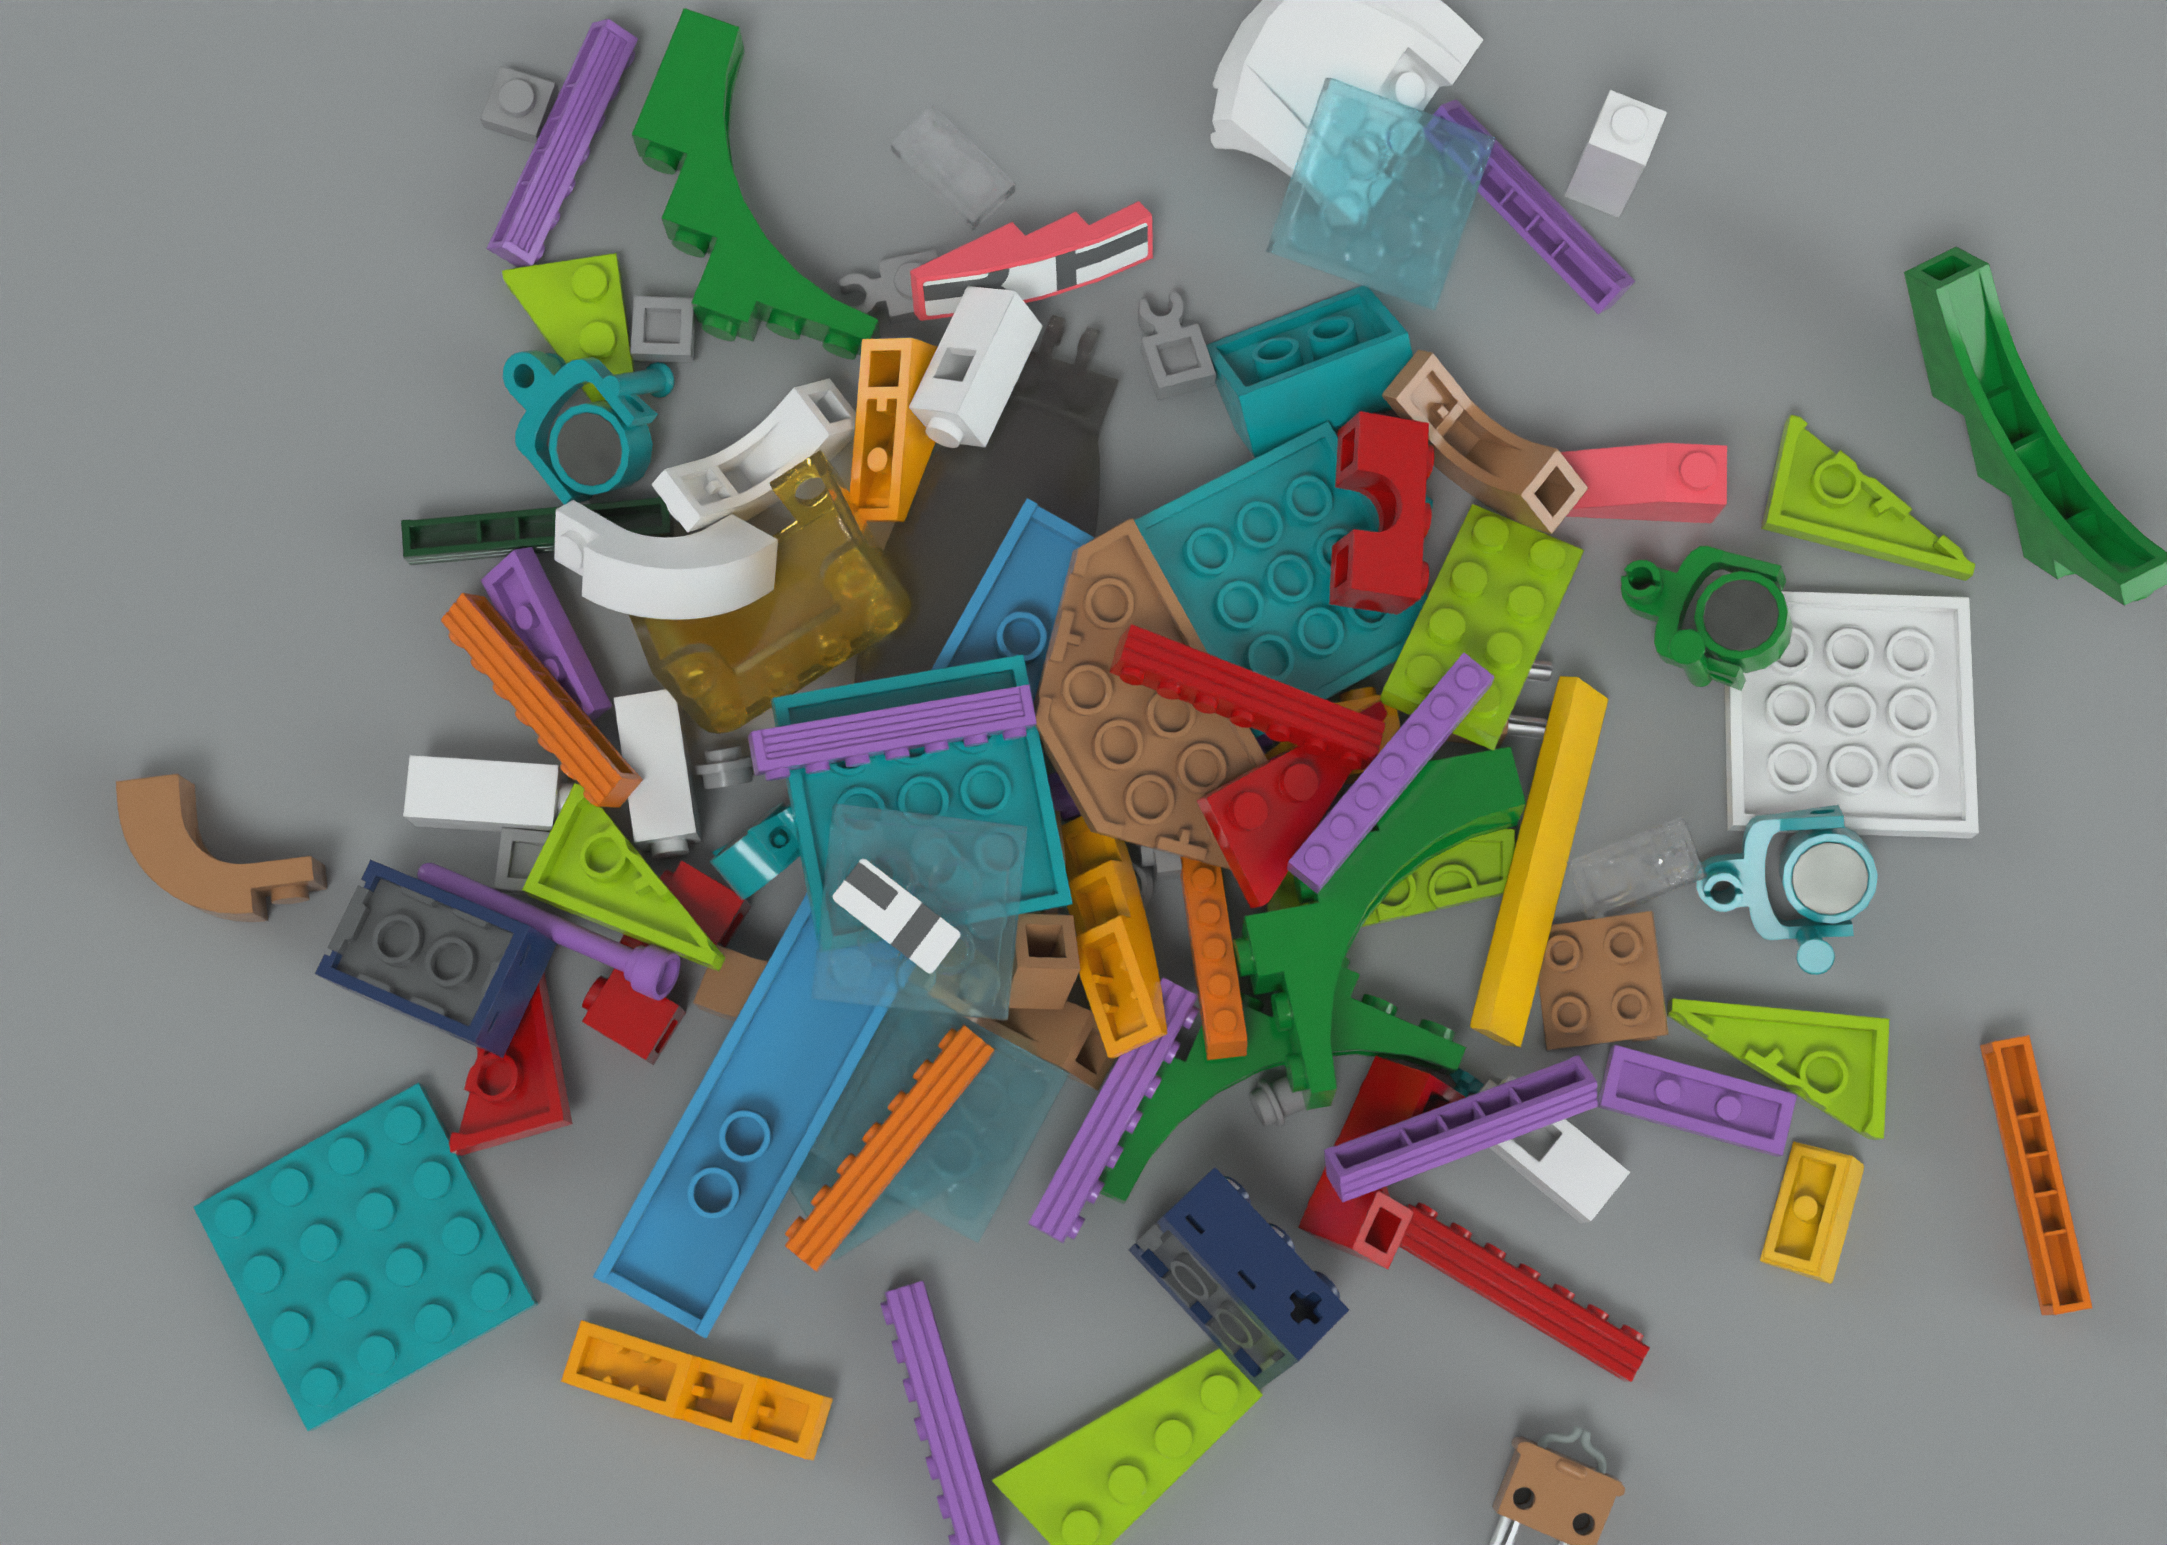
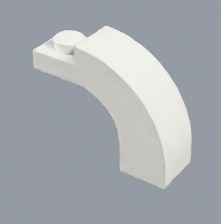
[651,378,856,533]
[554,500,778,620]

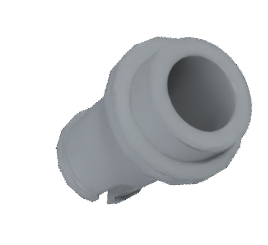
[1249,1075,1305,1127]

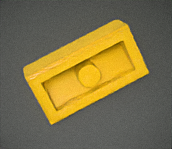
[1760,1141,1864,1284]

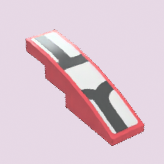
[910,201,1153,321]

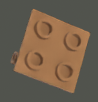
[1538,911,1669,1050]

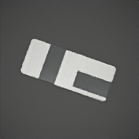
[833,859,960,973]

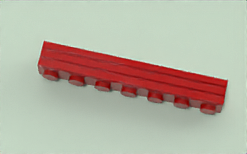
[1109,624,1386,770]
[1399,1202,1650,1382]

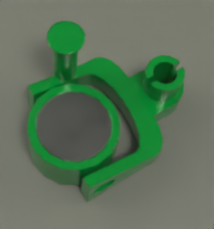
[1621,546,1793,691]

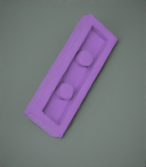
[481,547,612,722]
[1598,1045,1797,1157]

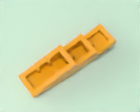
[1062,816,1168,1058]
[561,1320,833,1461]

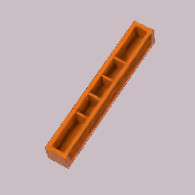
[441,593,643,808]
[1180,856,1247,1060]
[784,1025,995,1272]
[1980,1035,2093,1315]

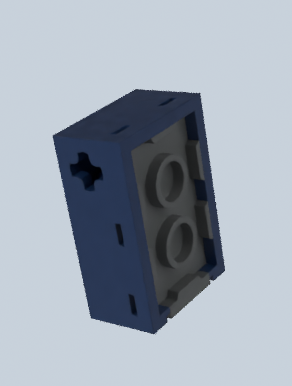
[315,860,557,1058]
[1128,1167,1349,1390]

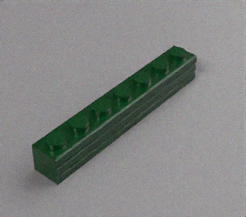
[401,496,675,565]

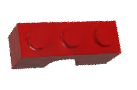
[1329,411,1434,615]
[582,861,751,1066]
[1298,1056,1465,1269]

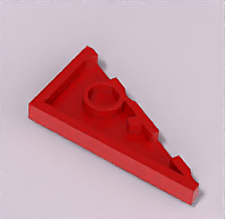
[1196,700,1388,908]
[449,971,573,1156]

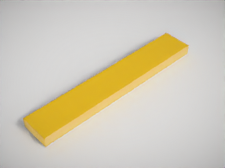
[1470,676,1609,1048]

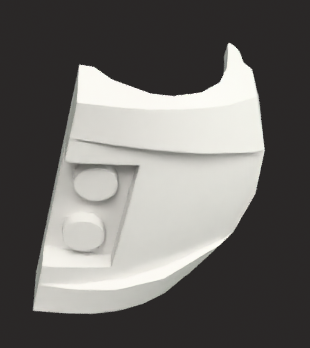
[1210,0,1484,226]

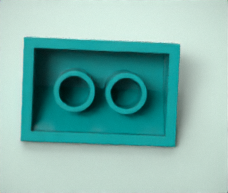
[1206,284,1413,458]

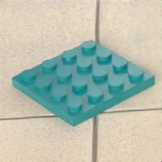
[1134,421,1428,738]
[771,654,1073,953]
[193,1083,539,1431]

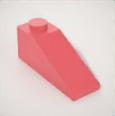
[1561,443,1727,523]

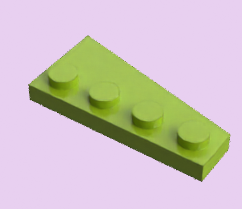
[1266,825,1515,928]
[991,1348,1263,1545]

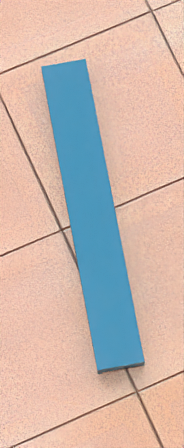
[593,498,1095,1339]

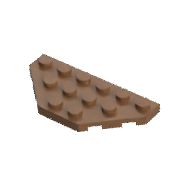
[1033,518,1267,870]

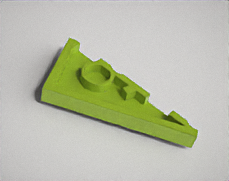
[502,253,639,402]
[1761,415,1975,581]
[522,783,726,972]
[1667,998,1890,1140]

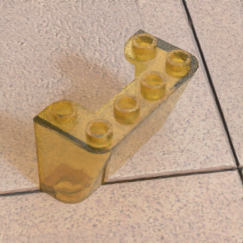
[629,450,911,734]

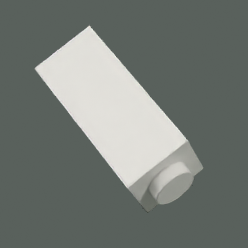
[1564,90,1667,218]
[909,286,1043,448]
[614,688,703,859]
[403,755,574,832]
[1478,1074,1630,1224]

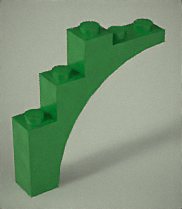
[632,8,881,360]
[1904,247,2167,606]
[1233,747,1526,1110]
[1098,957,1467,1204]

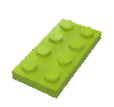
[1380,504,1584,751]

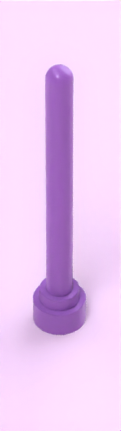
[417,863,681,1001]

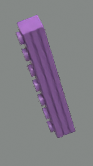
[486,19,638,267]
[1419,99,1636,315]
[1287,653,1495,894]
[748,685,1037,781]
[1028,977,1200,1244]
[1324,1055,1598,1202]
[880,1281,1002,1545]

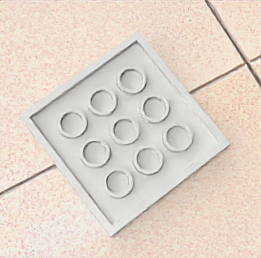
[1725,591,1979,839]

